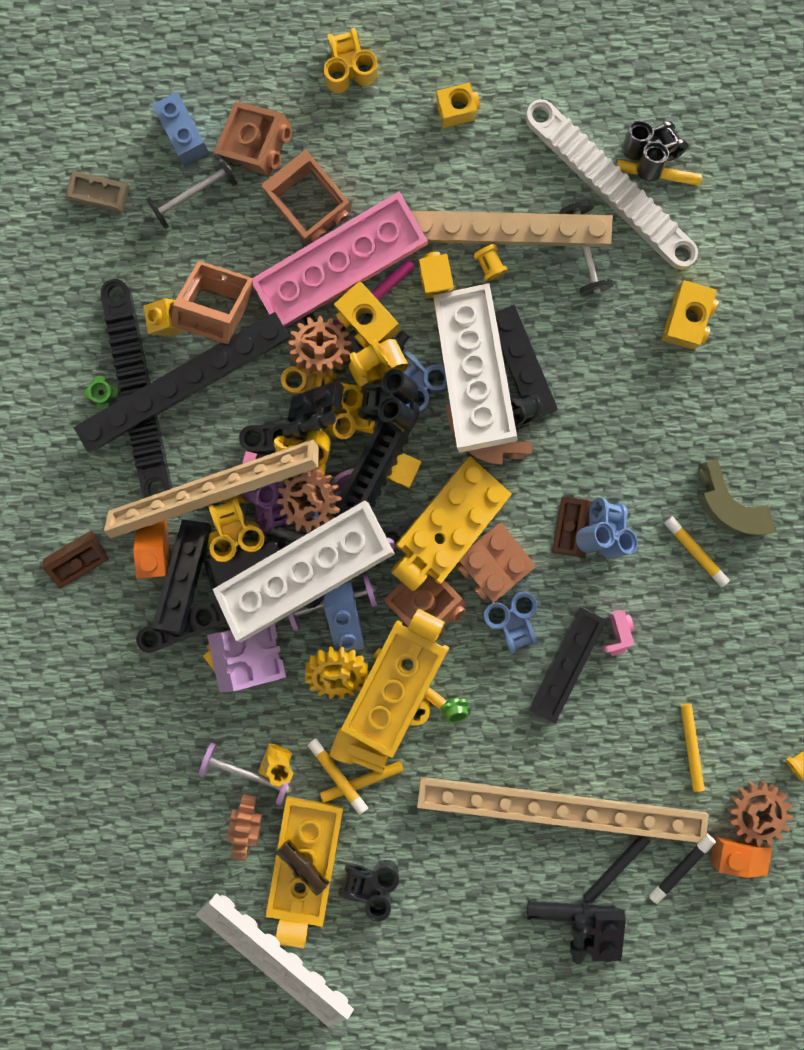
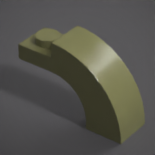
[697,459,776,535]

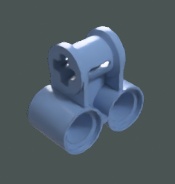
[403,351,447,414]
[576,497,638,559]
[482,592,538,654]

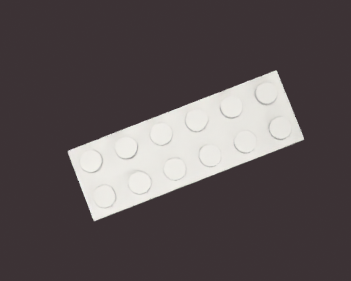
[433,283,518,453]
[213,501,395,643]
[196,893,354,1027]

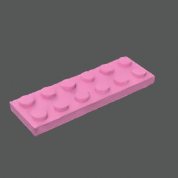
[253,191,428,328]

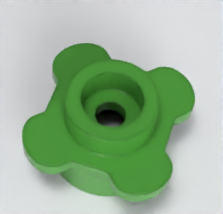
[84,376,119,410]
[440,698,470,723]

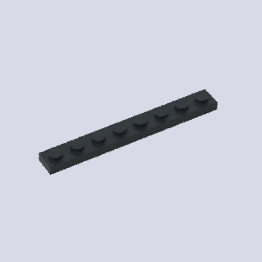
[73,312,291,453]

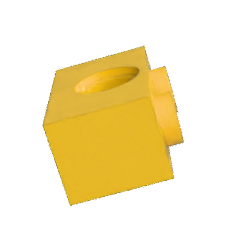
[661,280,718,350]
[334,281,401,348]

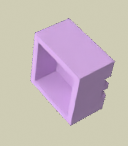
[207,623,286,692]

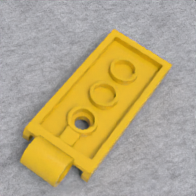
[390,456,512,592]
[341,609,450,758]
[265,796,344,949]

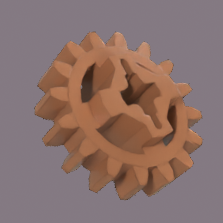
[288,316,351,377]
[277,469,341,533]
[727,781,794,847]
[227,794,262,861]

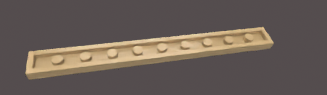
[417,777,709,843]

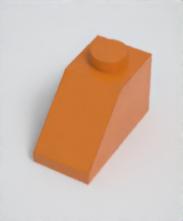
[133,520,170,579]
[710,835,772,878]

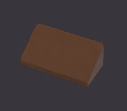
[552,497,592,559]
[43,530,109,589]

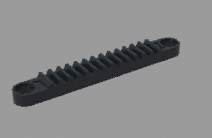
[101,279,172,498]
[304,400,420,609]

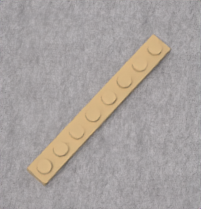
[411,211,613,247]
[104,439,319,539]

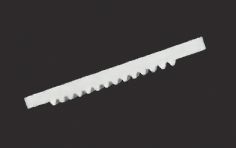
[525,99,698,270]

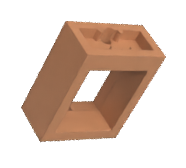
[261,149,351,246]
[172,261,253,344]

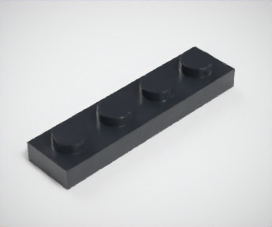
[495,305,558,418]
[152,519,212,636]
[528,607,607,724]

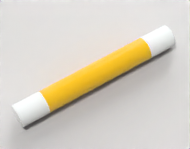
[664,516,730,588]
[307,738,368,815]

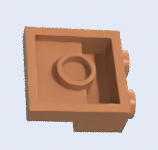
[214,101,292,176]
[456,522,537,603]
[383,574,467,642]

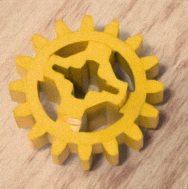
[305,646,368,699]

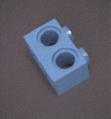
[152,92,209,167]
[324,582,364,652]

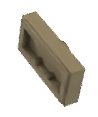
[65,170,130,214]

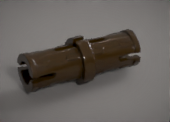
[276,839,330,896]

